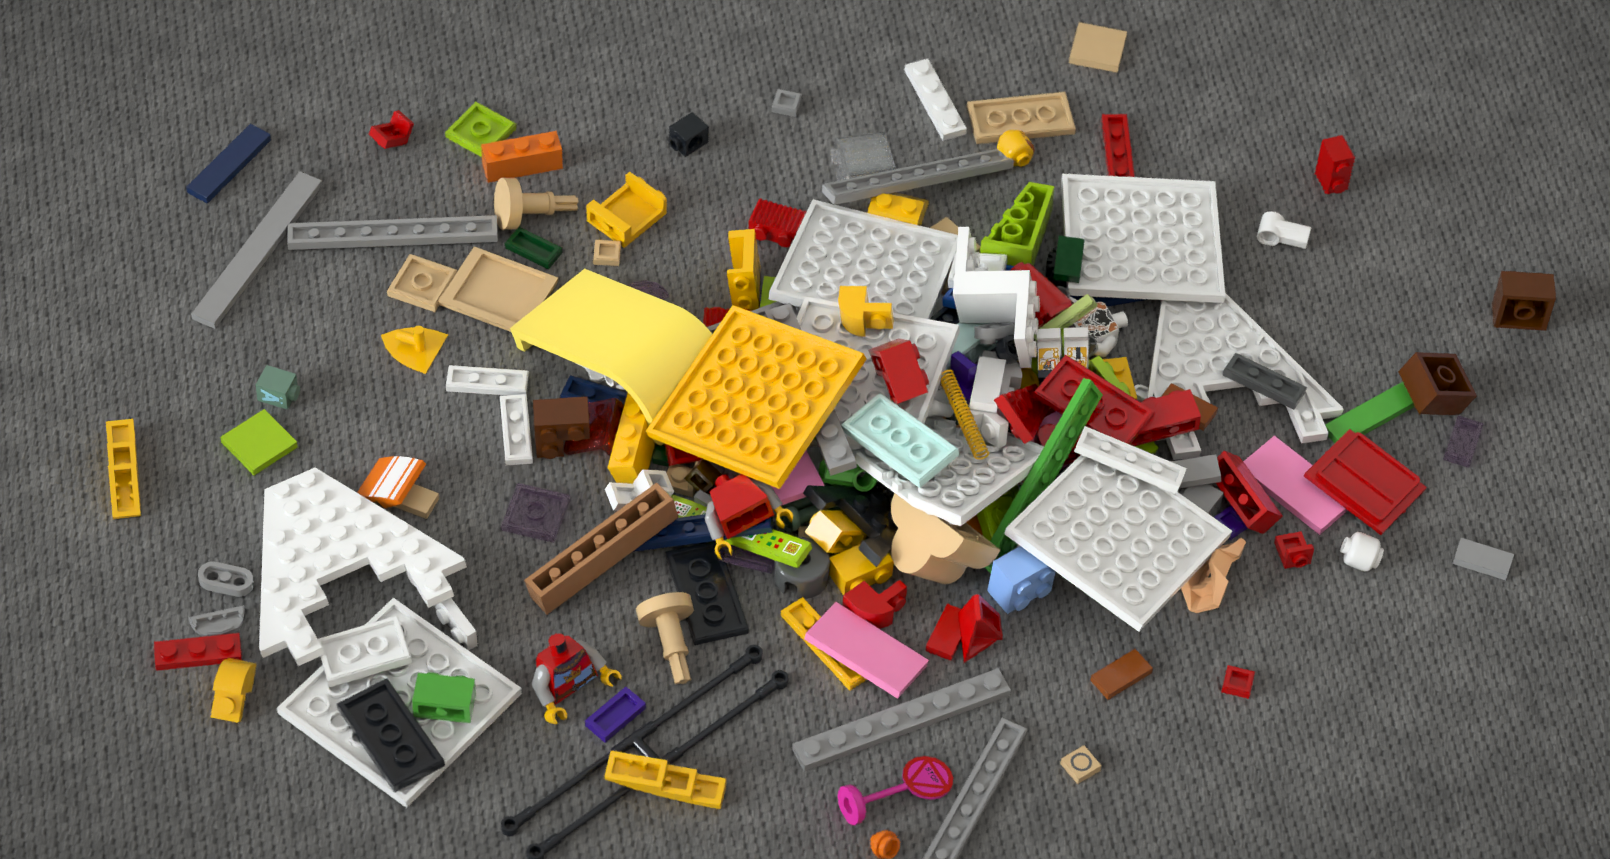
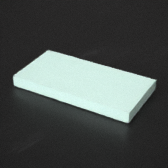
[841,393,959,488]

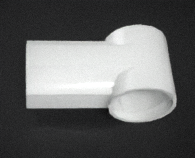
[1257,211,1311,249]

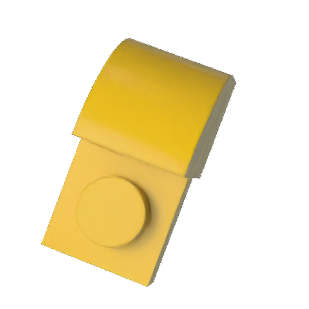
[838,286,894,337]
[211,658,257,723]

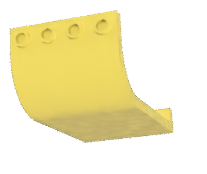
[510,269,712,446]

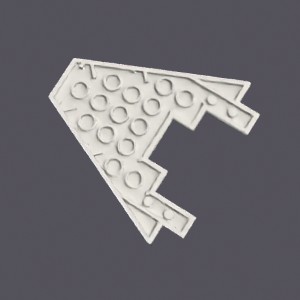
[1147,293,1343,460]
[259,468,467,666]

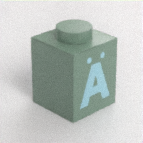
[256,365,300,409]

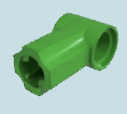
[818,459,877,492]

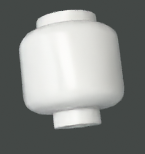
[1340,532,1384,572]

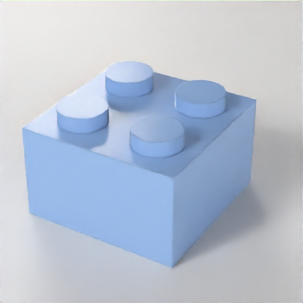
[987,546,1055,614]

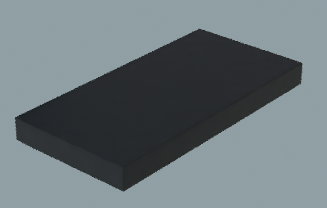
[665,541,749,646]
[337,678,445,793]

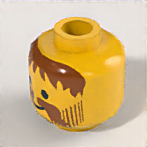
[997,130,1035,167]

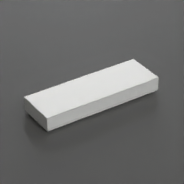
[970,356,1006,413]
[446,365,529,395]
[500,394,533,465]

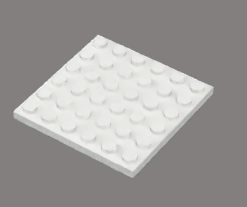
[1061,174,1225,303]
[769,199,958,319]
[797,296,960,446]
[1004,455,1232,632]
[277,598,522,808]

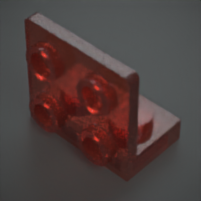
[564,398,624,456]

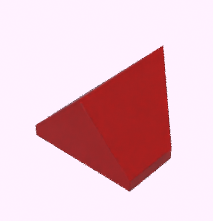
[958,594,1003,663]

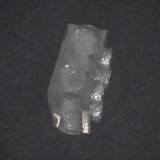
[831,132,896,181]

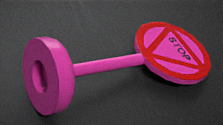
[838,756,953,825]

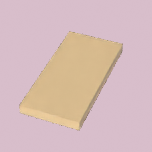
[967,92,1076,144]

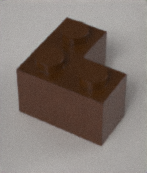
[533,397,590,459]

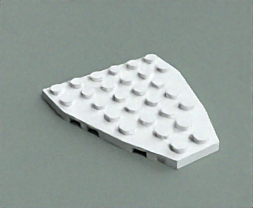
[849,416,1044,526]

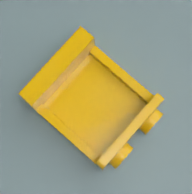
[586,172,667,248]
[727,229,761,311]

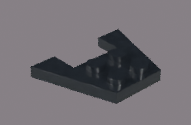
[803,485,898,567]

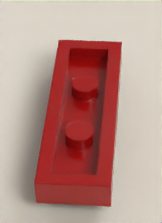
[154,633,242,671]

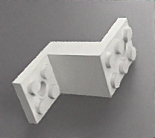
[953,227,1040,368]

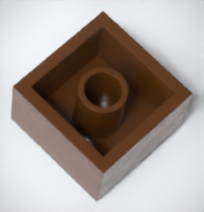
[1492,271,1556,331]
[1398,352,1477,415]

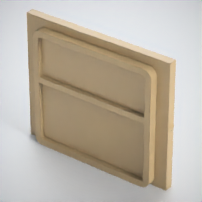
[438,247,559,332]

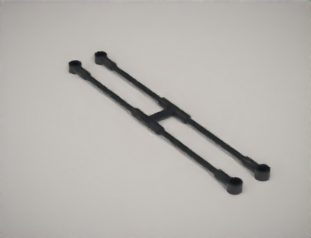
[501,645,789,859]

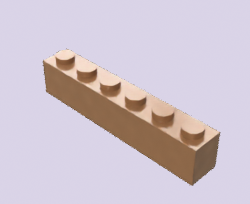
[524,482,678,615]

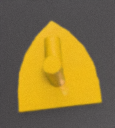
[381,326,448,374]

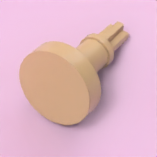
[494,178,578,230]
[636,592,694,685]

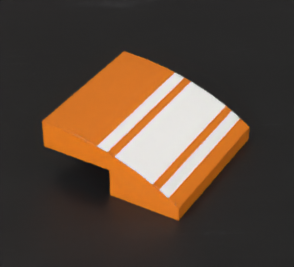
[357,456,426,509]

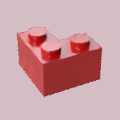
[868,339,929,404]

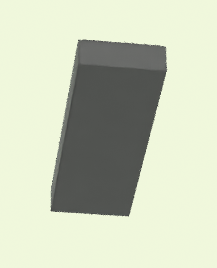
[1223,353,1307,410]

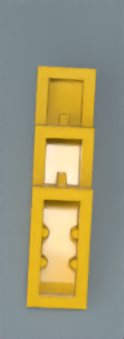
[106,419,141,519]
[604,751,727,809]

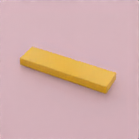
[780,597,868,691]

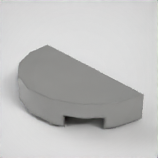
[188,605,245,637]

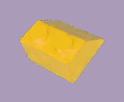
[868,193,929,226]

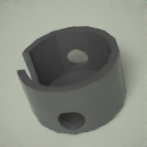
[774,537,830,599]

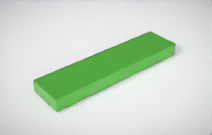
[1325,382,1415,443]

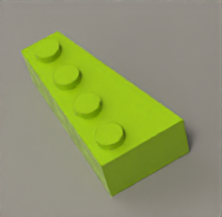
[980,182,1054,266]

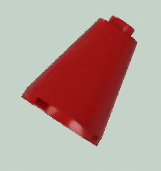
[1010,262,1074,329]

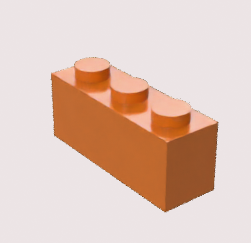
[481,131,563,183]

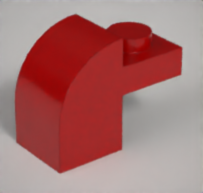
[842,580,907,629]

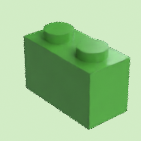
[412,672,476,723]

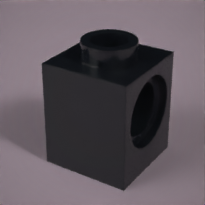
[669,112,709,157]

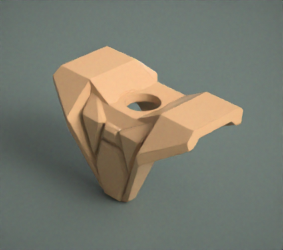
[1181,538,1246,613]

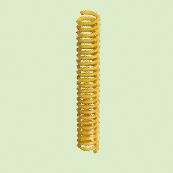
[940,370,990,460]

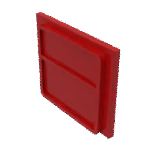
[1304,429,1427,535]

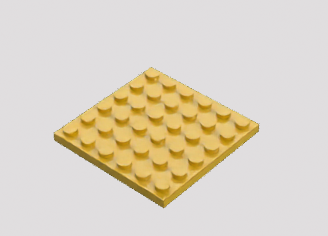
[646,305,867,489]

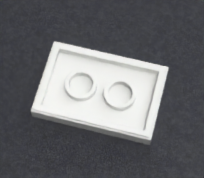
[318,615,413,687]

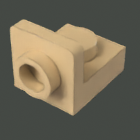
[667,461,704,497]

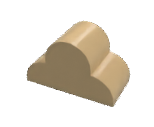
[891,493,1000,584]

